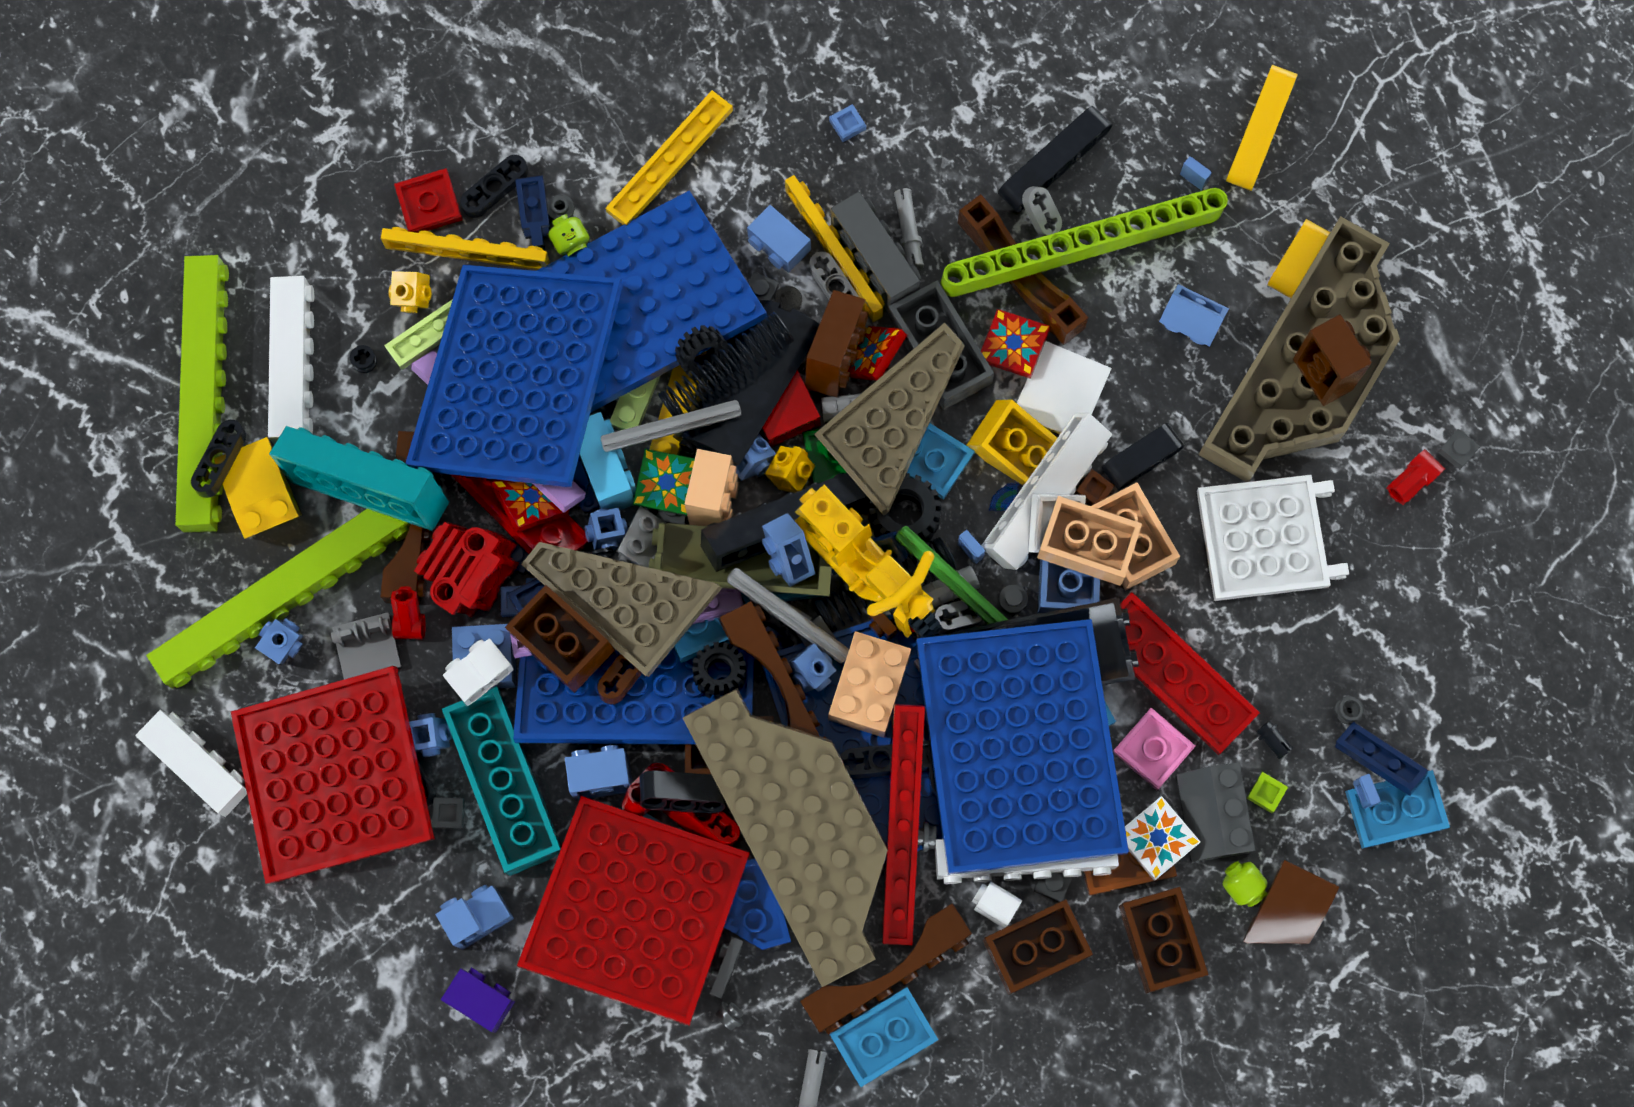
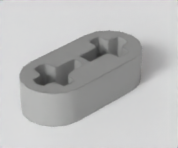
[1022,186,1062,235]
[933,600,982,634]

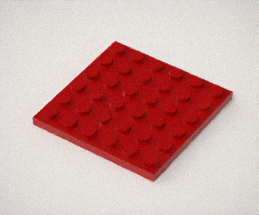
[231,666,435,884]
[517,796,750,1026]

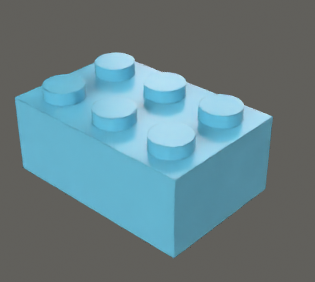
[580,412,636,511]

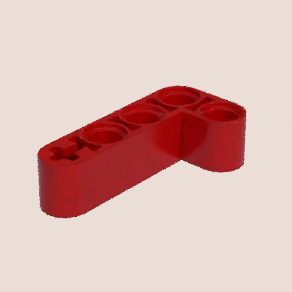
[622,763,740,847]

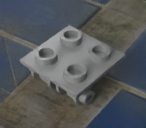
[616,506,666,568]
[331,612,401,679]

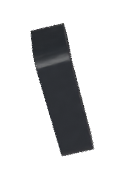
[840,740,937,797]

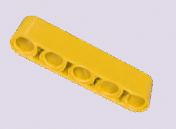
[1226,65,1298,191]

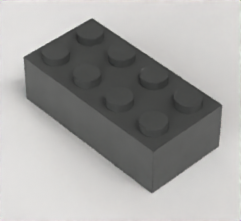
[831,192,921,314]
[888,280,994,410]

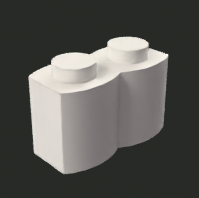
[443,638,514,706]
[972,882,1022,928]

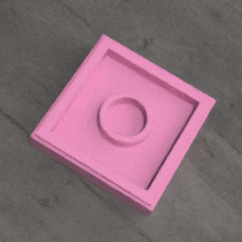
[1113,708,1196,790]

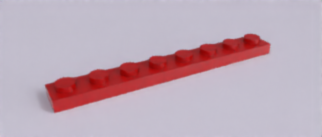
[882,704,925,945]

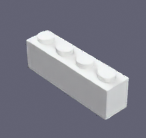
[135,710,247,817]

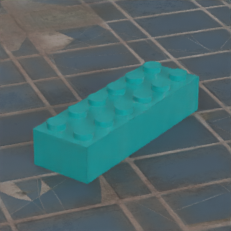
[269,426,449,531]
[442,686,562,876]

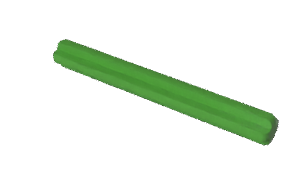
[895,526,1008,624]

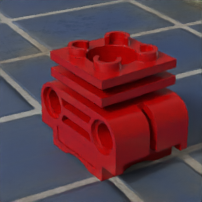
[414,522,519,617]

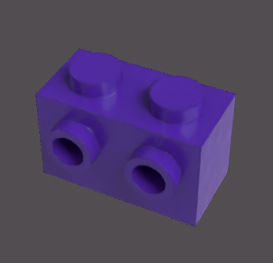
[441,967,515,1033]

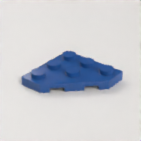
[724,858,791,950]

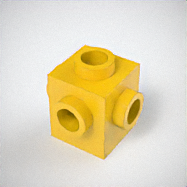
[389,271,432,313]
[765,446,815,493]

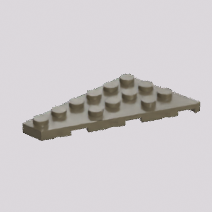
[814,323,964,516]
[521,542,722,677]

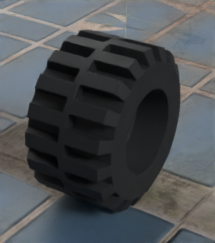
[869,473,941,551]

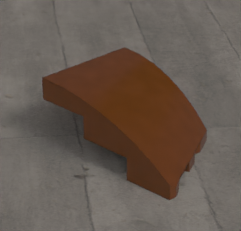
[1243,860,1339,944]

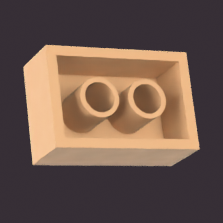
[685,449,739,526]
[1091,483,1180,591]
[1037,496,1142,586]
[828,631,911,738]

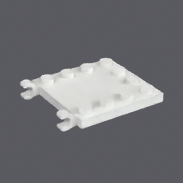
[1197,475,1349,601]

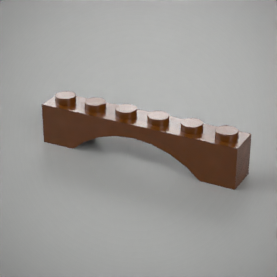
[958,194,1089,345]
[380,431,438,605]
[718,601,827,739]
[800,903,972,1035]

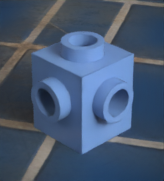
[736,434,776,481]
[585,508,628,550]
[255,618,303,665]
[788,643,837,693]
[409,713,452,757]

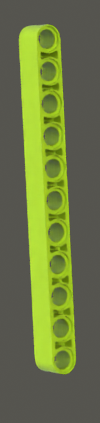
[940,188,1228,297]

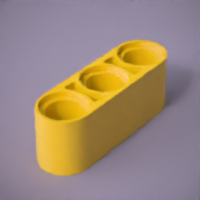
[1267,219,1331,298]

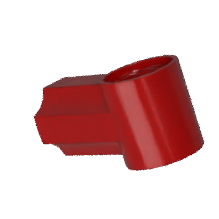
[1386,449,1445,505]
[391,586,426,639]

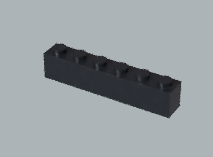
[700,472,870,572]

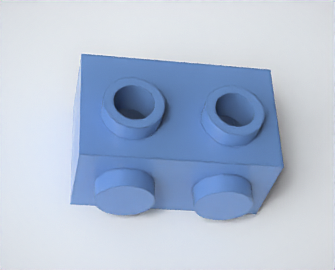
[747,205,811,273]
[1159,284,1229,347]
[762,513,815,587]

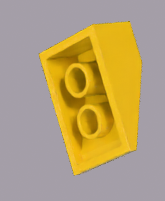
[966,399,1057,486]
[214,437,302,539]

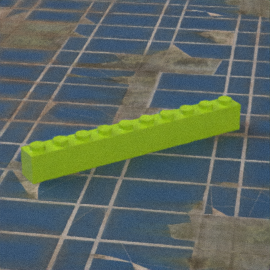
[175,255,229,533]
[146,509,410,689]

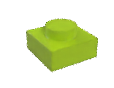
[1246,772,1288,813]

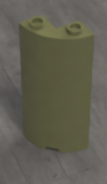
[649,523,832,596]

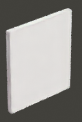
[1017,341,1112,435]

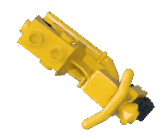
[795,484,942,640]

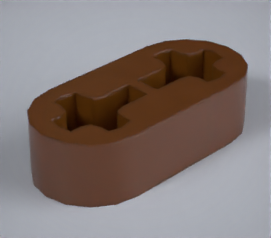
[598,654,642,704]

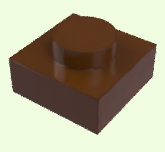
[1074,469,1114,506]
[869,613,897,641]

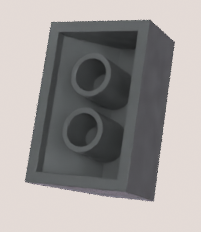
[1176,762,1256,862]

